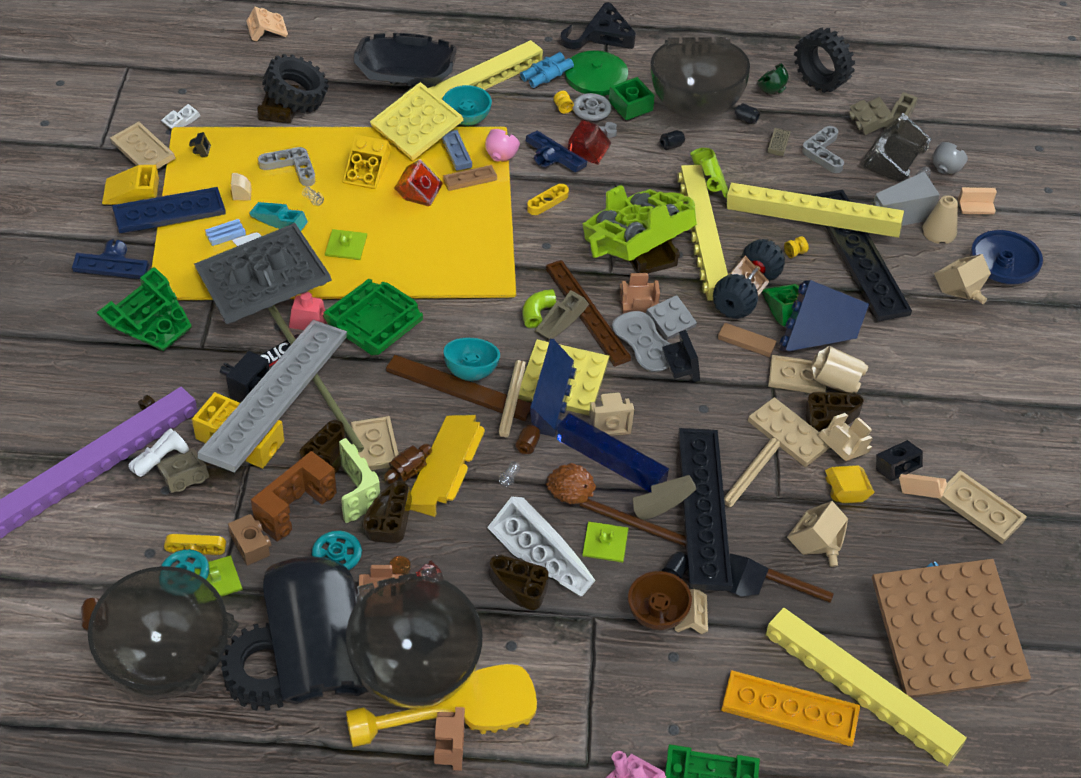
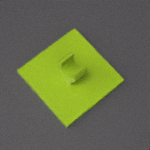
[325,229,367,260]
[583,521,628,563]
[194,555,243,603]

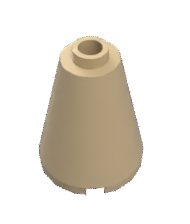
[922,196,958,244]

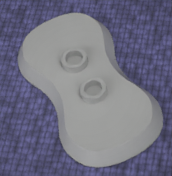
[612,311,671,372]

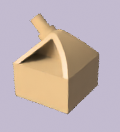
[934,254,991,304]
[787,501,848,567]

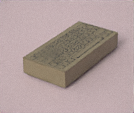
[767,128,791,157]

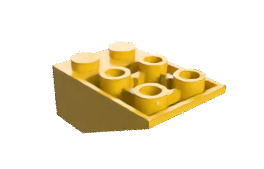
[343,134,391,189]
[102,165,159,205]

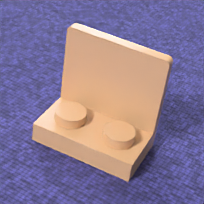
[246,7,288,41]

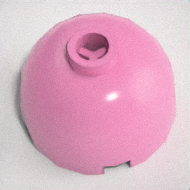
[485,129,520,161]

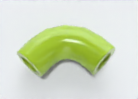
[522,289,556,328]

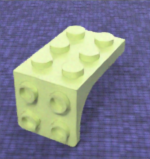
[339,438,380,523]

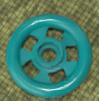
[312,531,362,570]
[159,549,209,594]

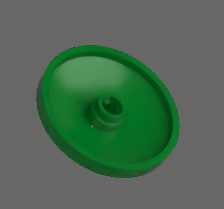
[564,50,628,96]

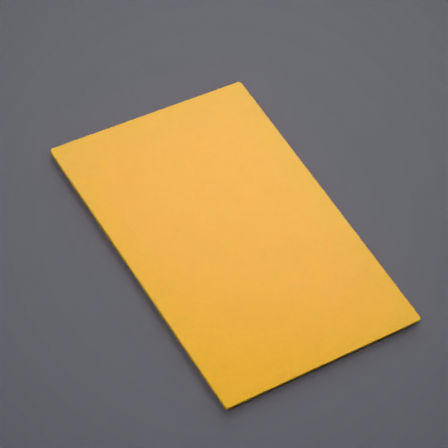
[152,127,516,300]

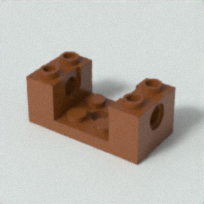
[251,451,337,542]

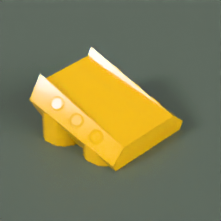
[825,465,875,503]

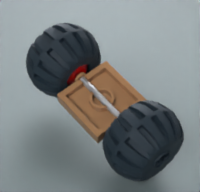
[713,239,785,319]

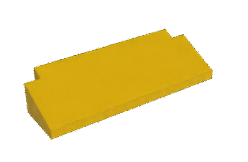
[410,415,485,517]

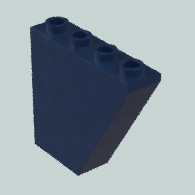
[779,280,869,351]

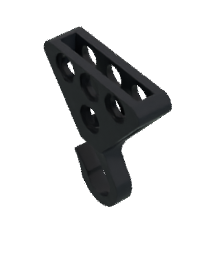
[560,2,636,49]

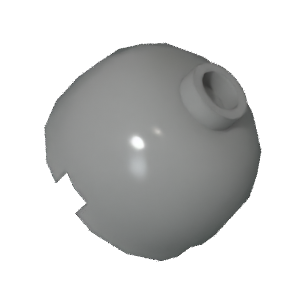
[933,142,968,174]

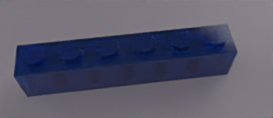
[557,413,669,493]

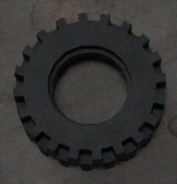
[794,27,855,93]
[262,54,329,113]
[221,623,283,711]

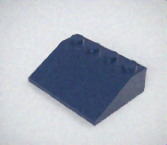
[530,338,577,437]

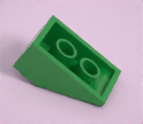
[762,284,799,327]

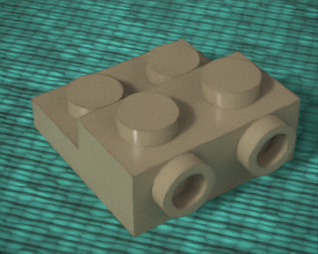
[848,97,895,135]
[156,448,209,493]

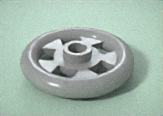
[573,93,611,121]

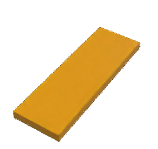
[721,670,860,747]

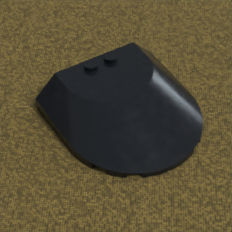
[354,33,457,86]

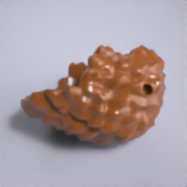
[546,463,596,504]

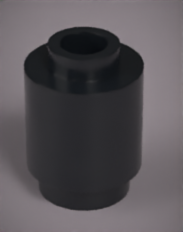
[735,103,760,124]
[659,130,685,150]
[662,552,688,578]

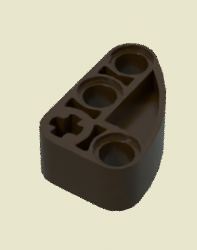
[805,392,864,432]
[299,420,345,474]
[363,481,412,543]
[489,555,549,610]

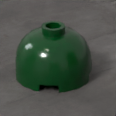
[756,63,789,94]

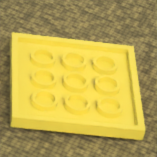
[370,82,463,160]
[518,339,609,416]

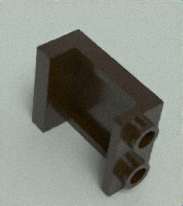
[257,84,299,123]
[629,239,680,274]

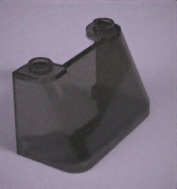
[860,113,932,182]

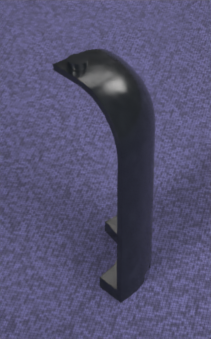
[263,556,376,704]

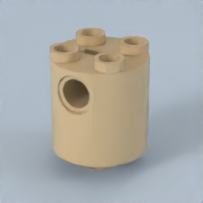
[811,346,868,393]

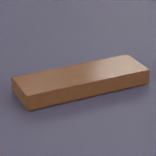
[443,165,497,191]
[718,323,777,357]

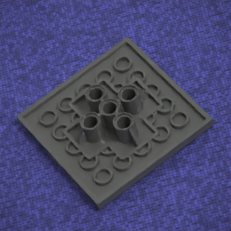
[194,223,332,324]

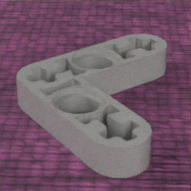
[802,126,844,173]
[258,147,315,186]

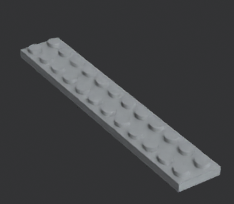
[198,320,347,472]

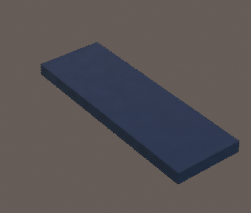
[112,187,226,234]

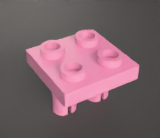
[606,751,666,778]

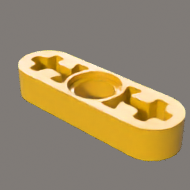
[527,184,569,215]
[164,534,226,555]

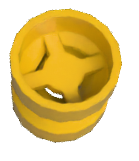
[553,91,574,114]
[784,236,809,258]

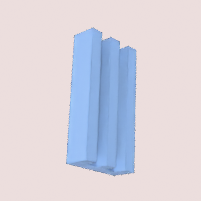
[205,219,246,246]

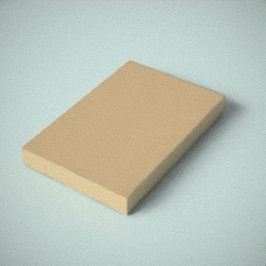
[768,355,826,393]
[351,416,398,470]

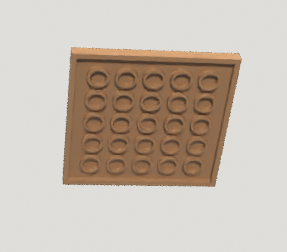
[871,559,1031,698]

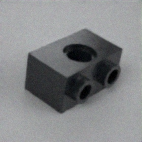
[876,440,923,481]

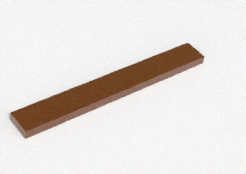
[546,260,631,367]
[386,355,532,422]

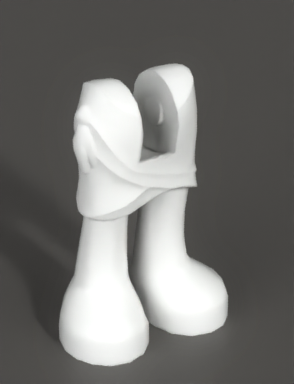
[129,428,189,477]

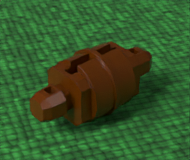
[383,444,432,484]

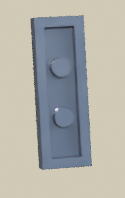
[441,130,472,171]

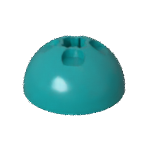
[443,85,492,126]
[443,338,500,381]

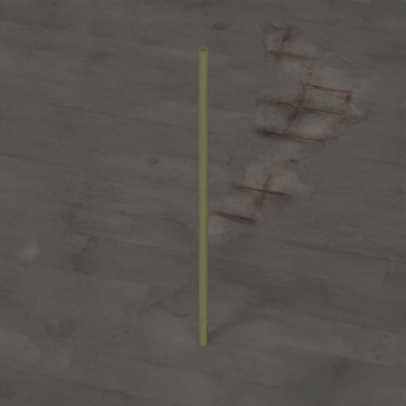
[268,305,364,452]

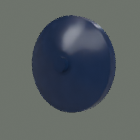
[970,230,1043,284]

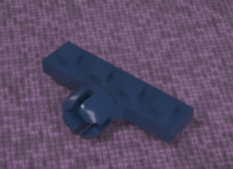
[525,130,588,172]
[72,239,149,279]

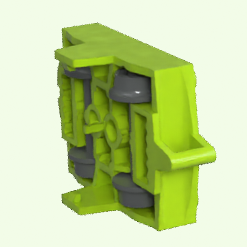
[582,185,697,261]

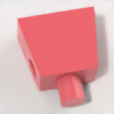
[289,292,327,330]

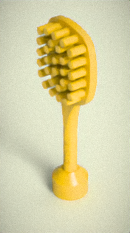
[346,664,537,747]

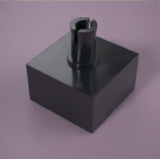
[220,351,270,403]

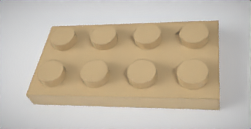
[110,122,175,169]
[748,397,831,467]
[938,470,1027,544]

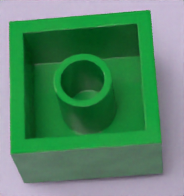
[609,77,655,120]

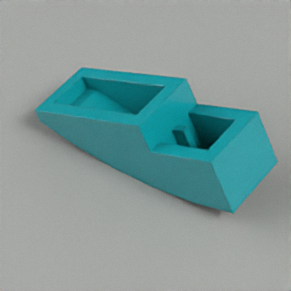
[249,202,308,231]

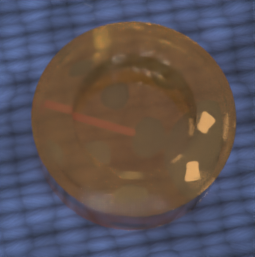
[389,556,411,577]

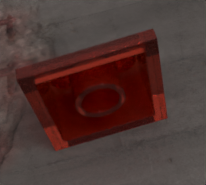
[568,120,611,165]
[394,159,443,206]

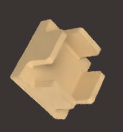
[589,392,634,438]
[818,413,873,461]

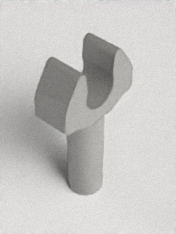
[586,122,617,138]

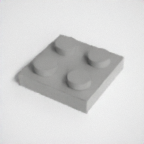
[646,295,697,341]

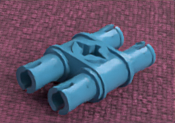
[520,52,574,88]

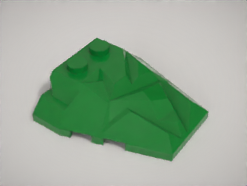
[97,267,192,351]

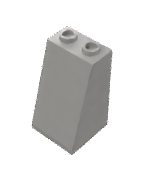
[872,172,940,226]

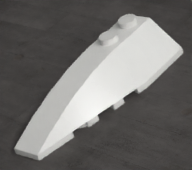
[487,496,595,596]

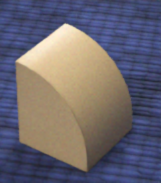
[231,173,252,200]

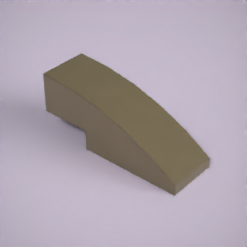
[884,92,918,133]
[535,290,589,340]
[633,475,696,520]

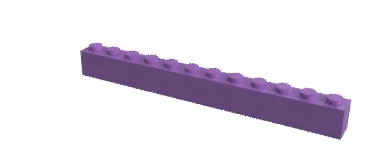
[0,387,198,538]

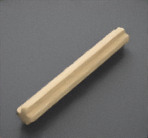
[499,360,526,438]
[724,438,780,507]

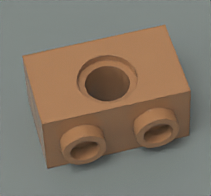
[228,514,271,566]

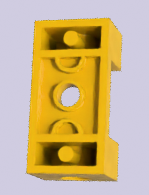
[192,392,284,469]

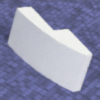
[161,104,200,130]

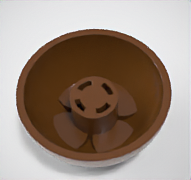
[628,571,692,630]

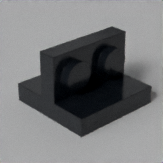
[662,330,700,383]

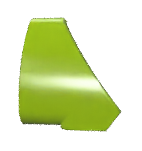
[690,148,729,199]

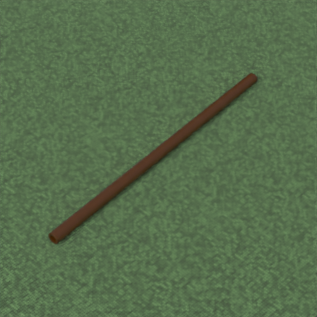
[580,499,834,603]

